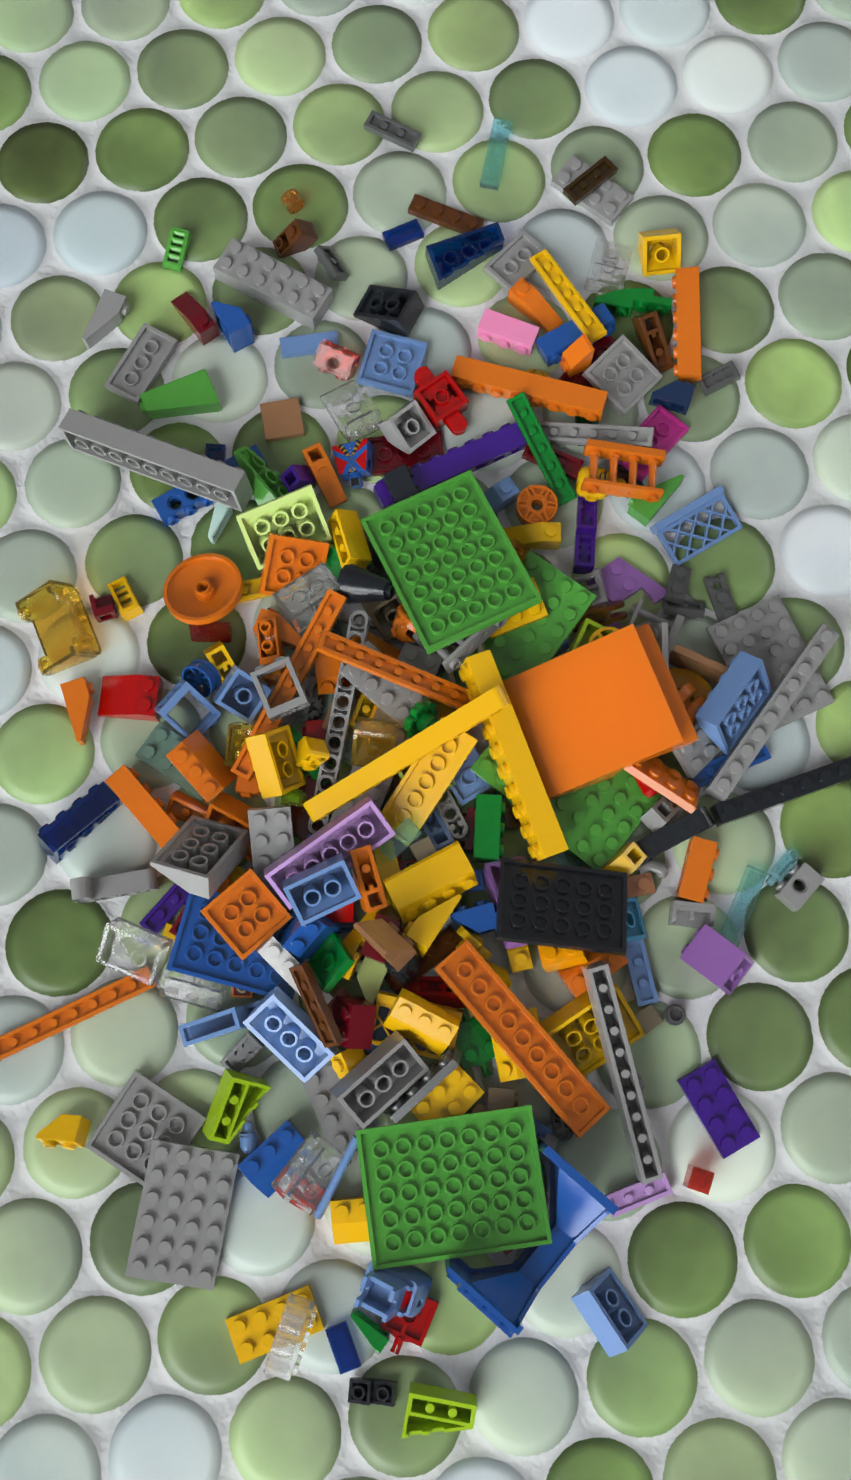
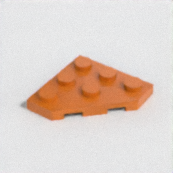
[259,533,330,597]

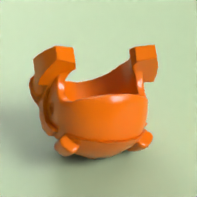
[390,605,416,643]

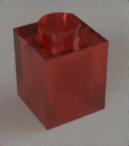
[683,1164,715,1195]

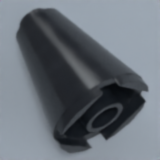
[336,564,396,604]

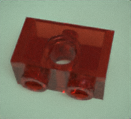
[313,340,361,381]

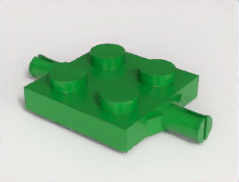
[455,1008,495,1078]

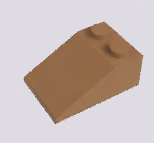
[353,918,417,972]

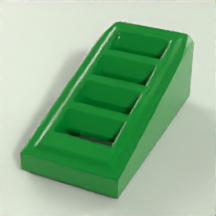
[350,1308,390,1354]

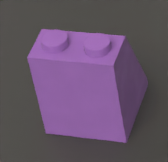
[680,924,755,996]

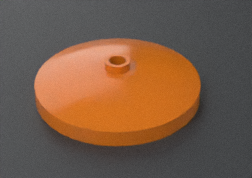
[163,553,243,625]

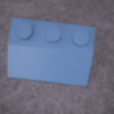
[282,853,362,926]
[571,1267,648,1358]

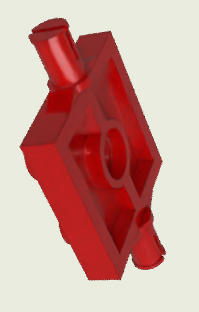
[380,1290,439,1355]

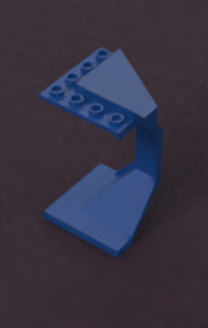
[445,1139,619,1338]

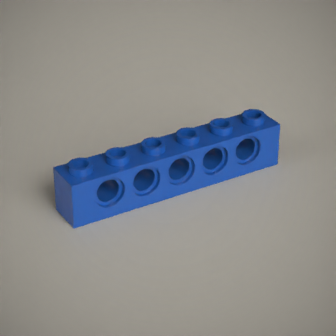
[151,444,268,527]

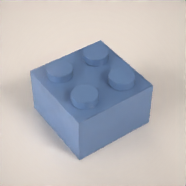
[212,664,272,724]

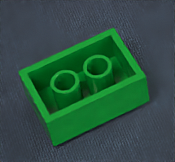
[472,794,505,863]

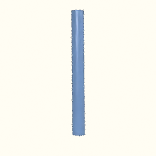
[313,1135,358,1219]

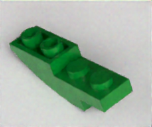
[592,288,673,317]

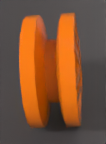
[516,484,558,525]

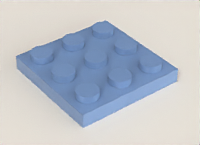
[356,329,428,398]

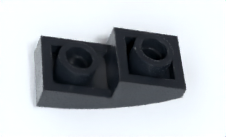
[348,1377,398,1407]

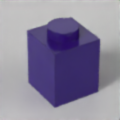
[280,464,316,493]

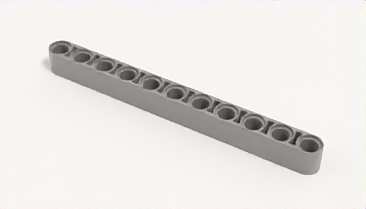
[308,610,370,834]

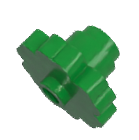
[403,699,439,738]

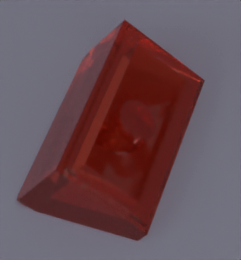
[189,622,232,643]

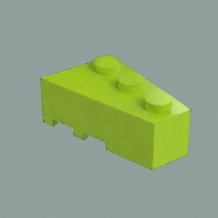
[202,1069,271,1145]

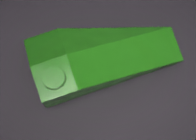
[233,446,288,506]

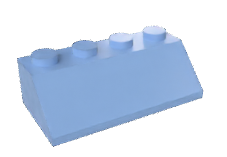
[243,986,338,1083]

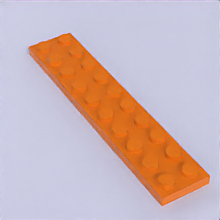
[434,940,611,1138]

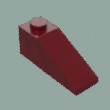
[171,291,219,346]

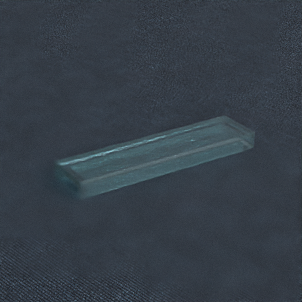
[480,118,512,191]
[719,865,768,947]

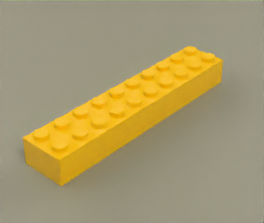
[459,649,569,862]

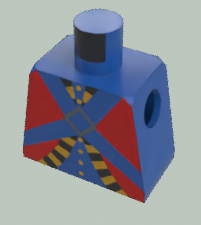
[332,439,374,489]

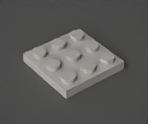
[582,335,663,417]

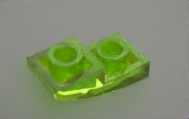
[281,789,309,808]

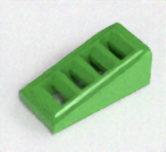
[162,227,192,272]

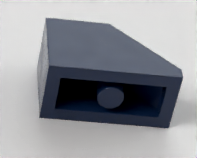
[648,380,695,415]

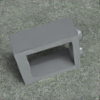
[250,656,311,722]

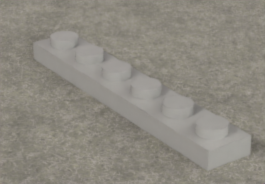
[539,421,654,448]

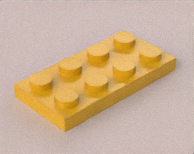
[225,1284,325,1364]

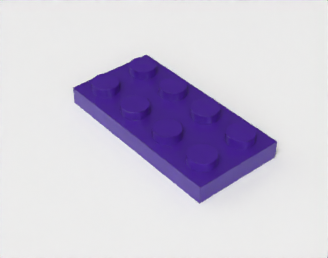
[677,1059,760,1159]

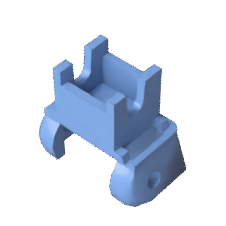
[354,1261,433,1323]

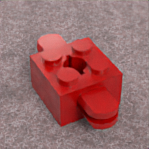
[413,366,469,436]

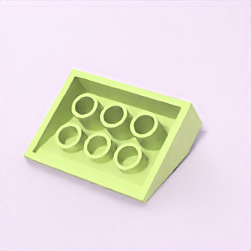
[236,484,332,570]

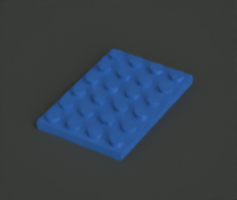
[166,892,304,1000]

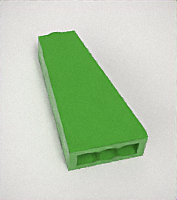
[139,369,222,419]

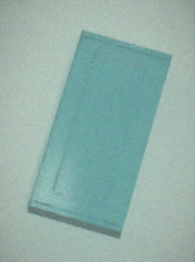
[378,818,423,862]

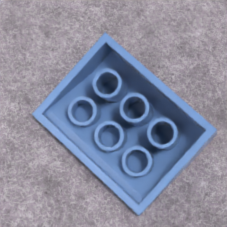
[695,651,773,755]

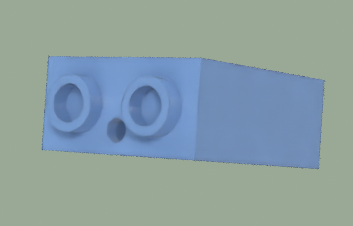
[154,679,221,738]

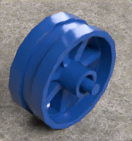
[182,658,221,698]

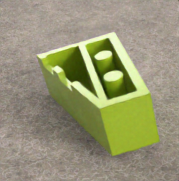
[401,1381,477,1439]

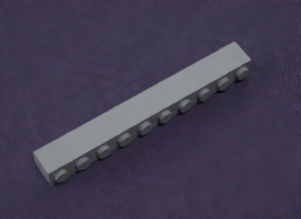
[703,623,840,802]
[581,960,664,1184]

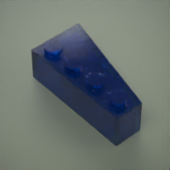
[425,222,505,290]
[37,781,120,865]

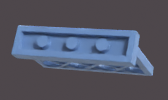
[650,485,743,566]

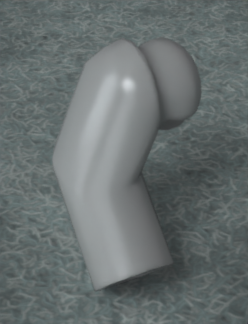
[637,859,668,878]

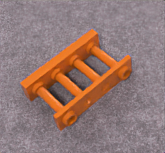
[580,438,666,502]

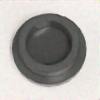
[664,1004,686,1025]

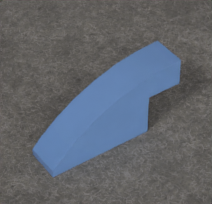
[178,1000,261,1047]

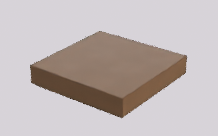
[260,397,305,442]

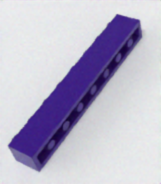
[373,422,527,510]

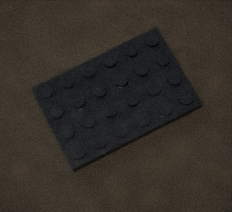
[495,857,628,956]

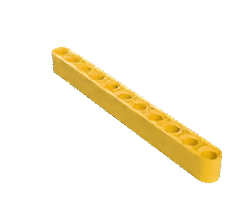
[303,685,511,823]

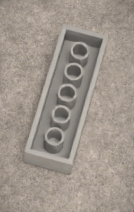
[213,237,334,331]

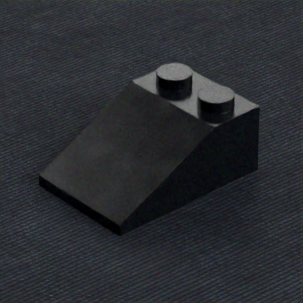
[353,285,425,337]

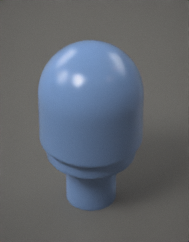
[240,1122,257,1154]

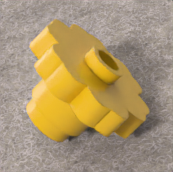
[455,925,492,960]

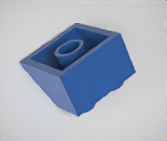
[211,301,255,353]
[280,916,341,959]

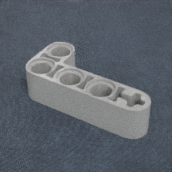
[70,868,159,903]

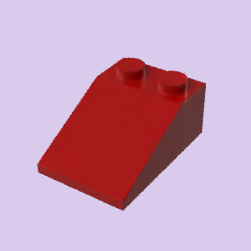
[97,675,164,722]

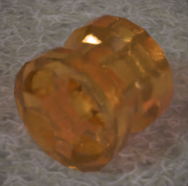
[281,189,305,214]

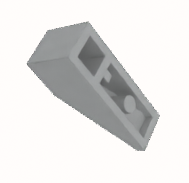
[82,289,130,349]
[640,775,689,833]

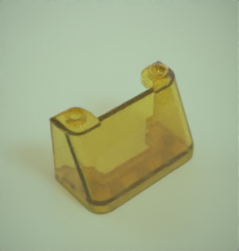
[15,580,101,676]

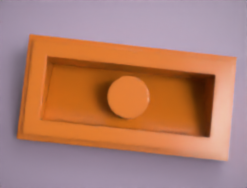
[165,790,209,822]

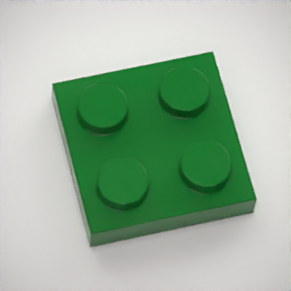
[308,932,355,994]

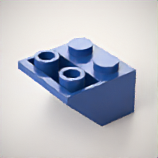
[450,900,496,935]

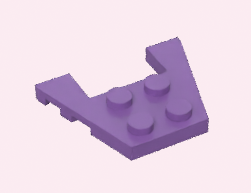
[586,557,666,629]

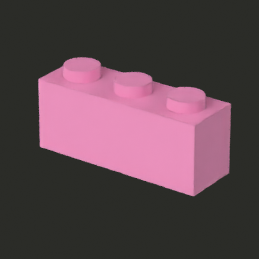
[477,308,540,356]

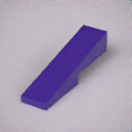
[573,495,598,574]

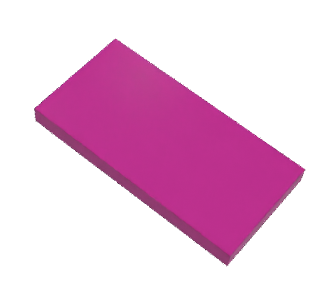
[618,404,690,482]

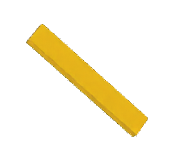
[530,248,607,344]

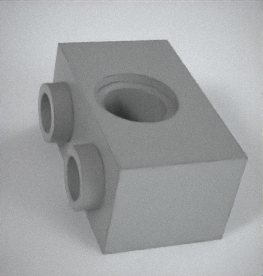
[774,862,824,912]

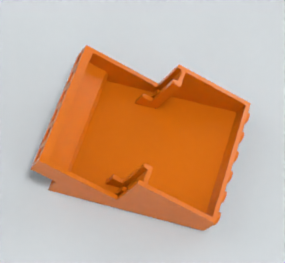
[503,623,699,800]

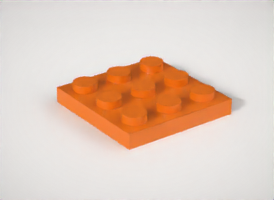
[200,868,292,961]

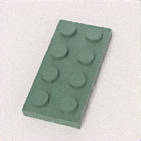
[135,722,204,801]

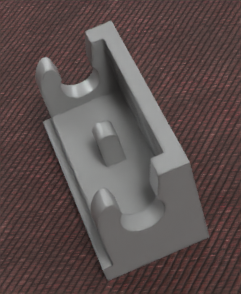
[668,900,716,928]

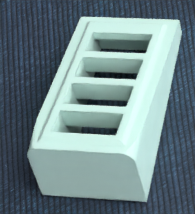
[208,503,233,544]

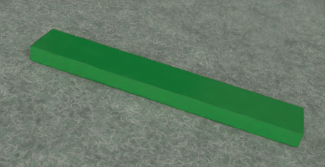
[506,391,577,507]

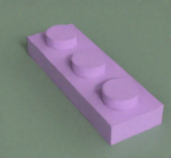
[605,1171,673,1218]

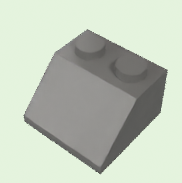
[377,399,437,454]

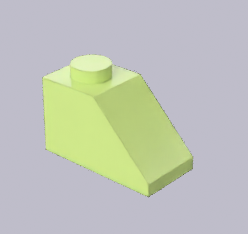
[355,957,388,1004]

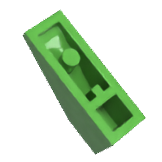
[627,474,685,527]

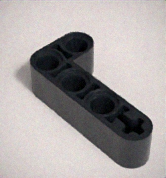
[636,806,716,863]

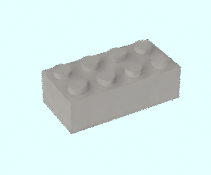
[330,1031,429,1129]

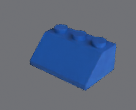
[237,1119,317,1198]

